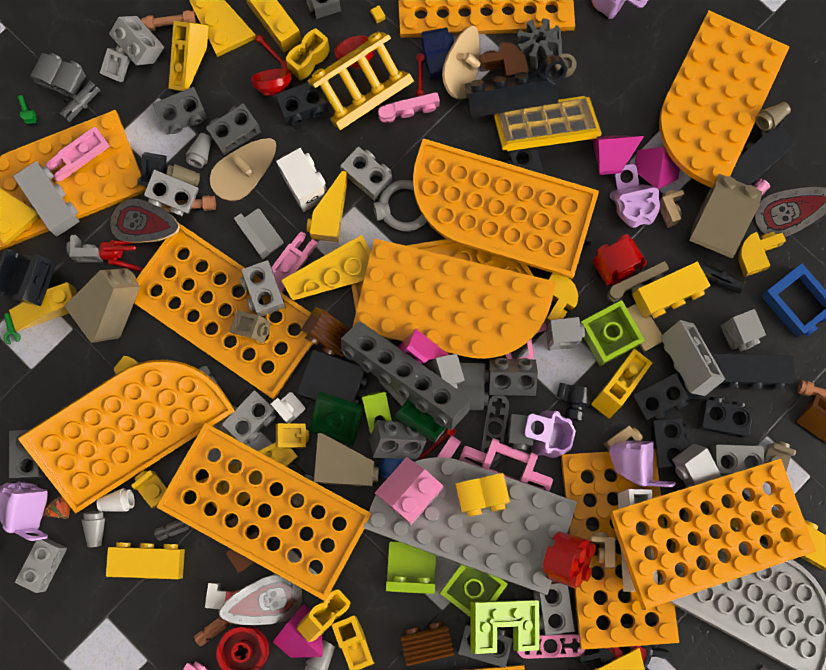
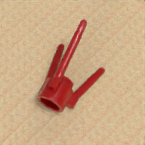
[99,240,144,272]

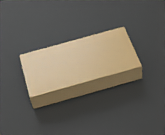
[627,304,663,352]

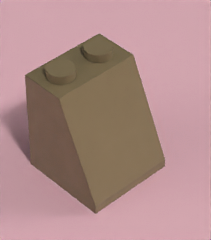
[689,174,762,258]
[64,268,140,343]
[314,433,380,488]

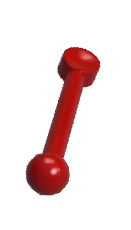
[256,35,288,69]
[416,53,425,97]
[418,428,456,460]

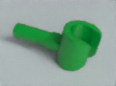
[18,95,36,124]
[3,313,21,344]

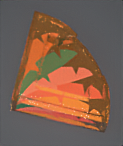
[43,496,70,519]

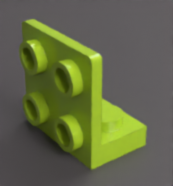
[386,542,436,594]

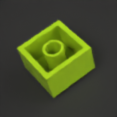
[580,300,645,366]
[440,564,508,617]

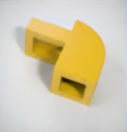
[738,232,786,277]
[545,273,578,324]
[332,616,374,670]

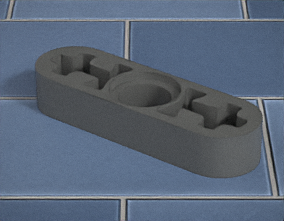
[480,395,509,462]

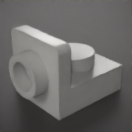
[100,45,132,82]
[67,235,103,262]

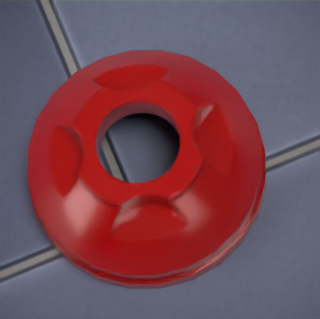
[335,35,375,69]
[251,68,292,96]

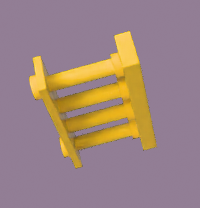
[307,32,414,130]

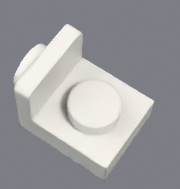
[271,392,306,424]

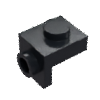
[137,152,167,189]

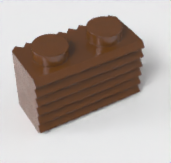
[301,307,350,357]
[401,621,454,666]

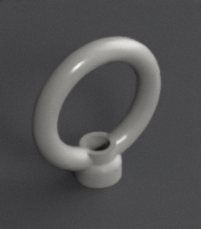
[373,180,427,231]

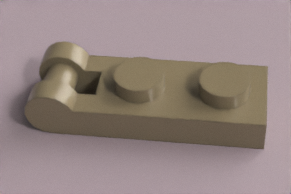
[606,261,669,303]

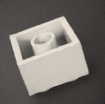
[276,148,328,212]

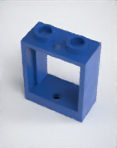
[761,263,826,338]

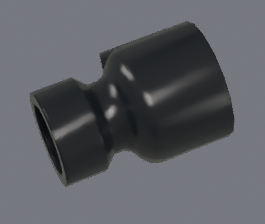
[556,383,593,422]

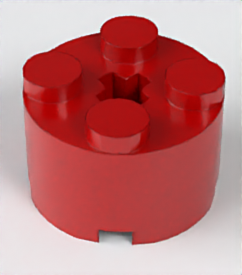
[593,234,647,287]
[543,531,596,588]
[216,625,269,670]

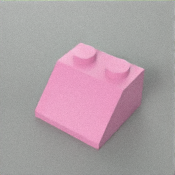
[375,457,443,526]

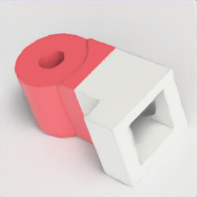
[205,582,241,609]

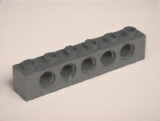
[341,321,471,430]

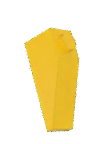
[168,21,209,91]
[307,171,348,243]
[9,282,77,332]
[591,349,652,419]

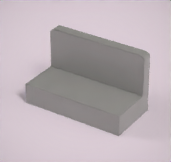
[234,209,284,259]

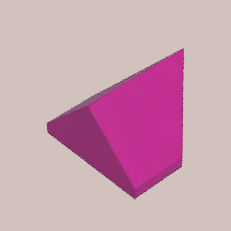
[592,135,644,175]
[635,147,680,189]
[398,329,449,364]
[273,604,323,658]

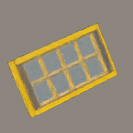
[493,96,601,151]

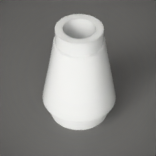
[97,488,135,512]

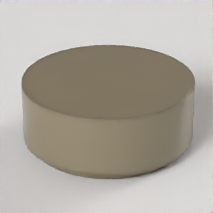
[554,53,577,77]

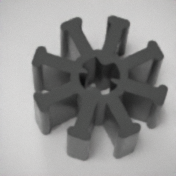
[517,18,562,69]

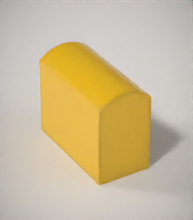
[370,6,386,23]

